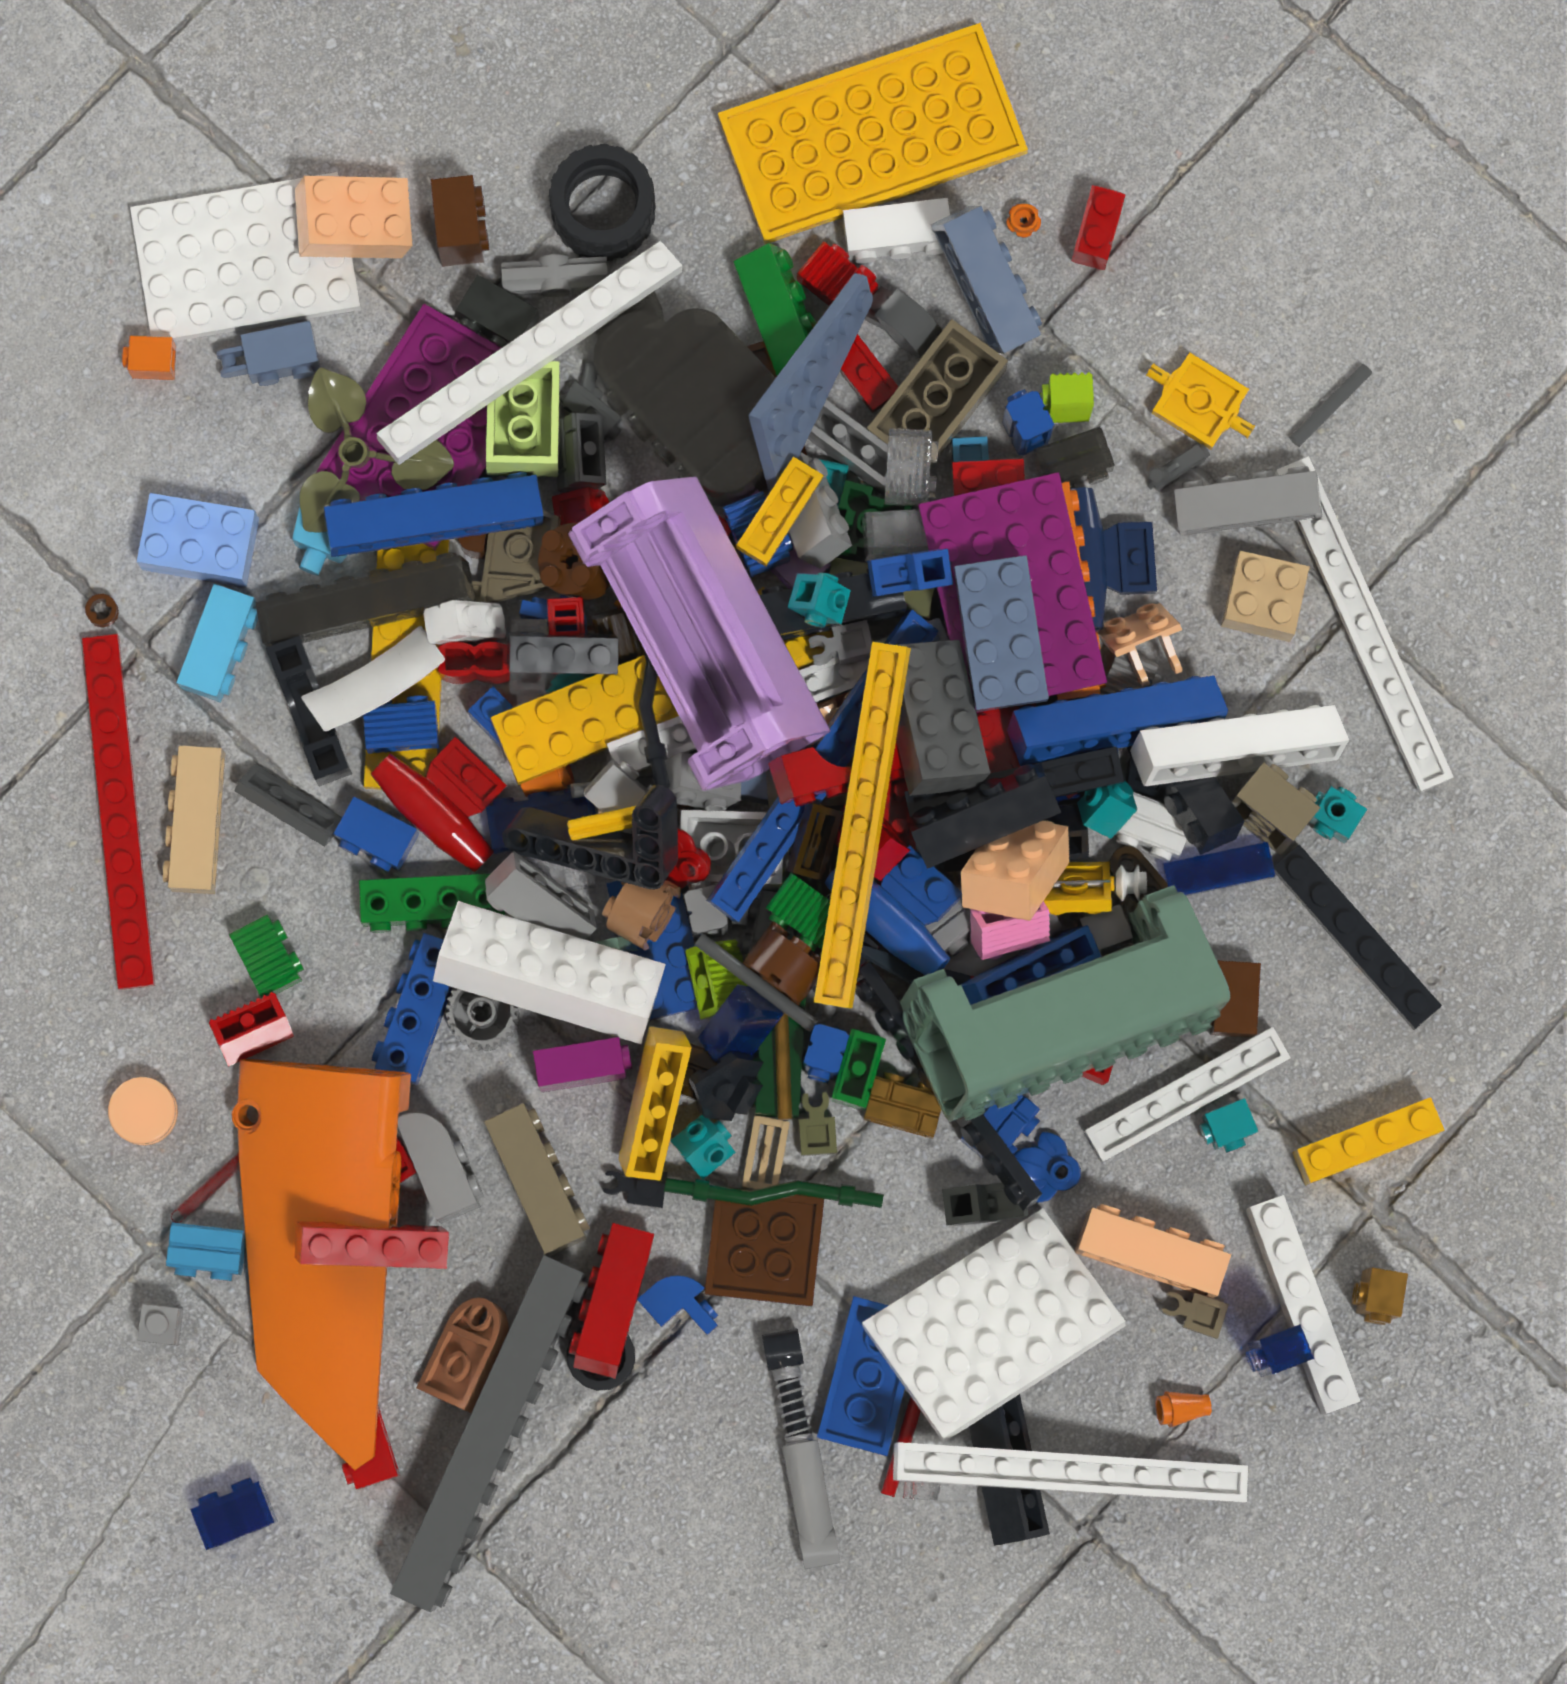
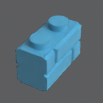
[166,1223,246,1281]

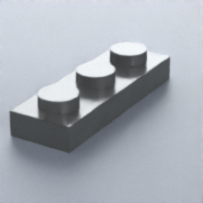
[234,764,342,847]

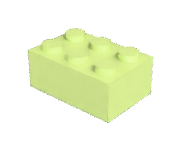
[486,361,560,477]

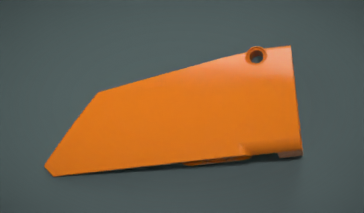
[232,1059,411,1470]

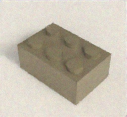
[1232,762,1320,856]

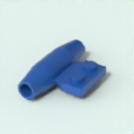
[824,846,962,975]

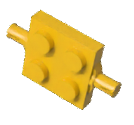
[1146,352,1255,450]

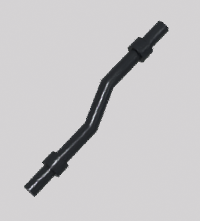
[638,648,670,788]

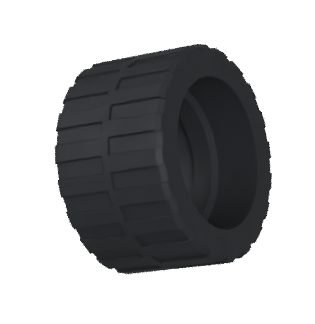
[549,144,656,261]

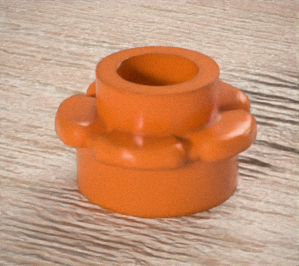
[1006,204,1041,238]

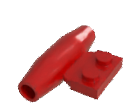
[370,737,507,872]

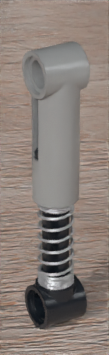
[762,1328,840,1570]

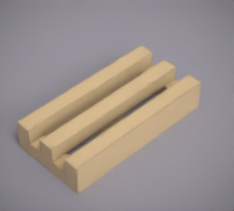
[742,1115,790,1190]

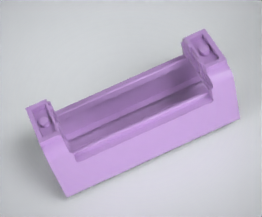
[569,477,830,791]

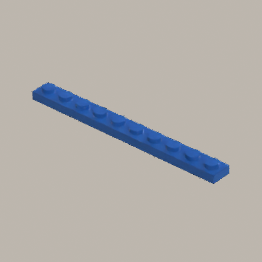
[706,609,939,922]

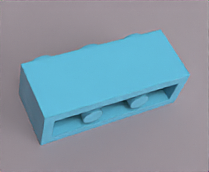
[176,584,260,703]

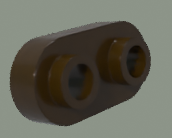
[1109,846,1168,906]

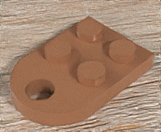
[416,1298,509,1414]

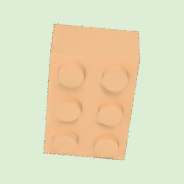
[295,175,413,258]
[961,821,1069,921]

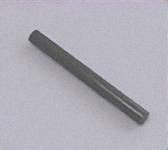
[694,934,818,1032]

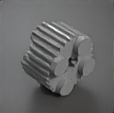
[446,989,520,1051]

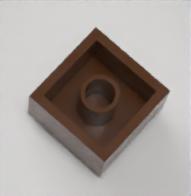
[430,175,490,267]

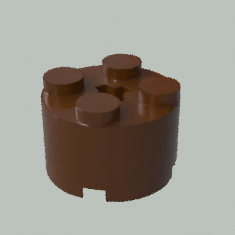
[538,523,610,600]
[743,921,821,1005]

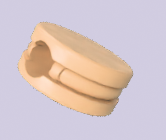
[108,1077,178,1146]

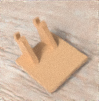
[1097,603,1182,688]

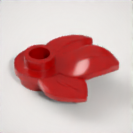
[666,828,711,889]

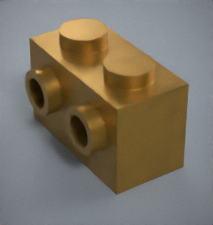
[1351,1267,1408,1325]

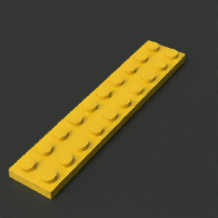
[491,631,834,785]

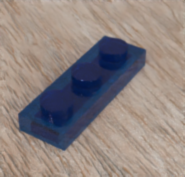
[1162,842,1276,896]

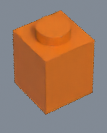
[122,336,176,380]

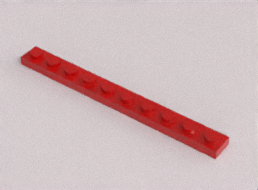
[82,634,155,990]

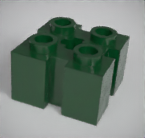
[836,480,914,561]

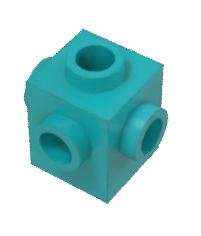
[788,573,851,628]
[1309,786,1368,844]
[670,1115,736,1180]

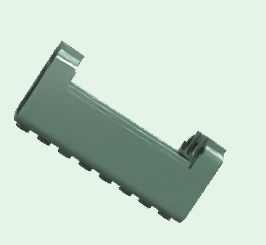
[900,885,1230,1122]

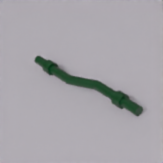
[664,1178,884,1208]

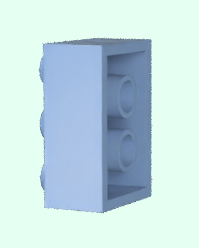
[137,493,259,587]

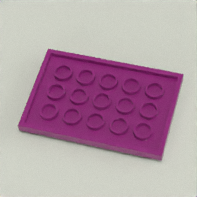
[316,304,501,551]
[918,472,1107,713]

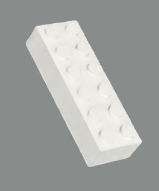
[433,901,666,1044]

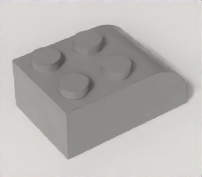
[398,1113,484,1224]

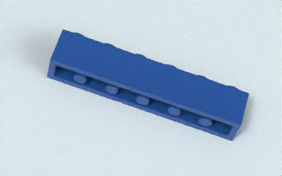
[324,472,544,557]
[1007,675,1228,766]

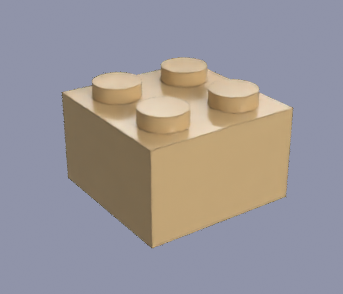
[1221,551,1310,642]

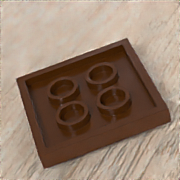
[705,1187,824,1307]

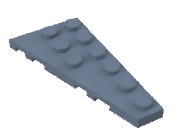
[748,273,873,492]

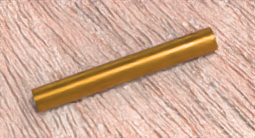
[774,1010,792,1120]

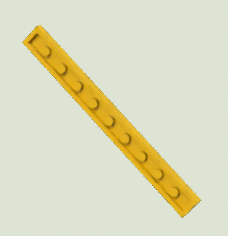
[814,642,911,1008]

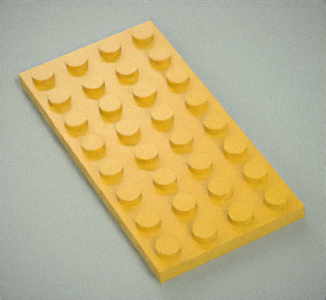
[718,23,1028,244]

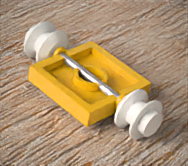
[1044,862,1147,915]

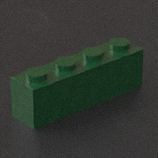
[752,992,806,1119]

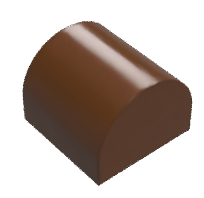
[458,533,489,560]

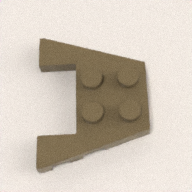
[443,510,561,603]

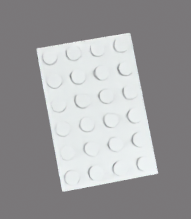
[130,172,361,341]
[862,1208,1126,1443]

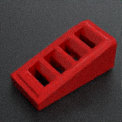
[547,597,585,674]

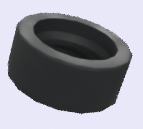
[567,1327,635,1391]

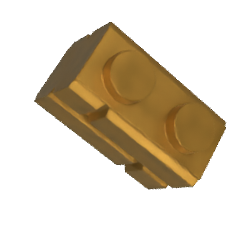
[864,1072,941,1139]

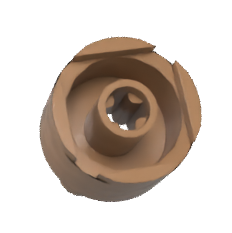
[602,880,681,950]

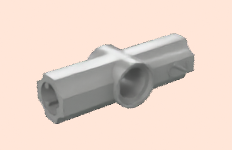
[501,254,608,297]

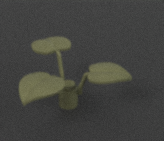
[299,368,454,533]

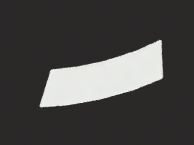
[301,626,445,731]

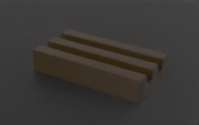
[786,803,844,881]

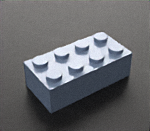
[931,206,1042,354]
[953,555,1049,712]

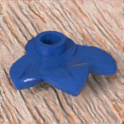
[1013,1132,1081,1203]

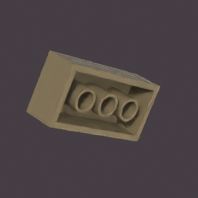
[867,319,1008,479]
[484,1103,590,1257]

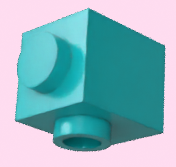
[1077,781,1138,839]
[1199,1098,1259,1153]

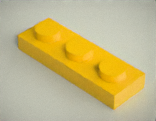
[736,456,824,567]

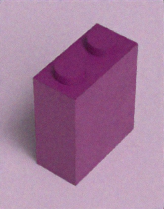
[533,1037,632,1093]

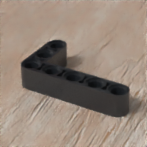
[502,785,678,890]

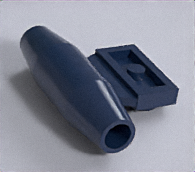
[1070,487,1157,631]

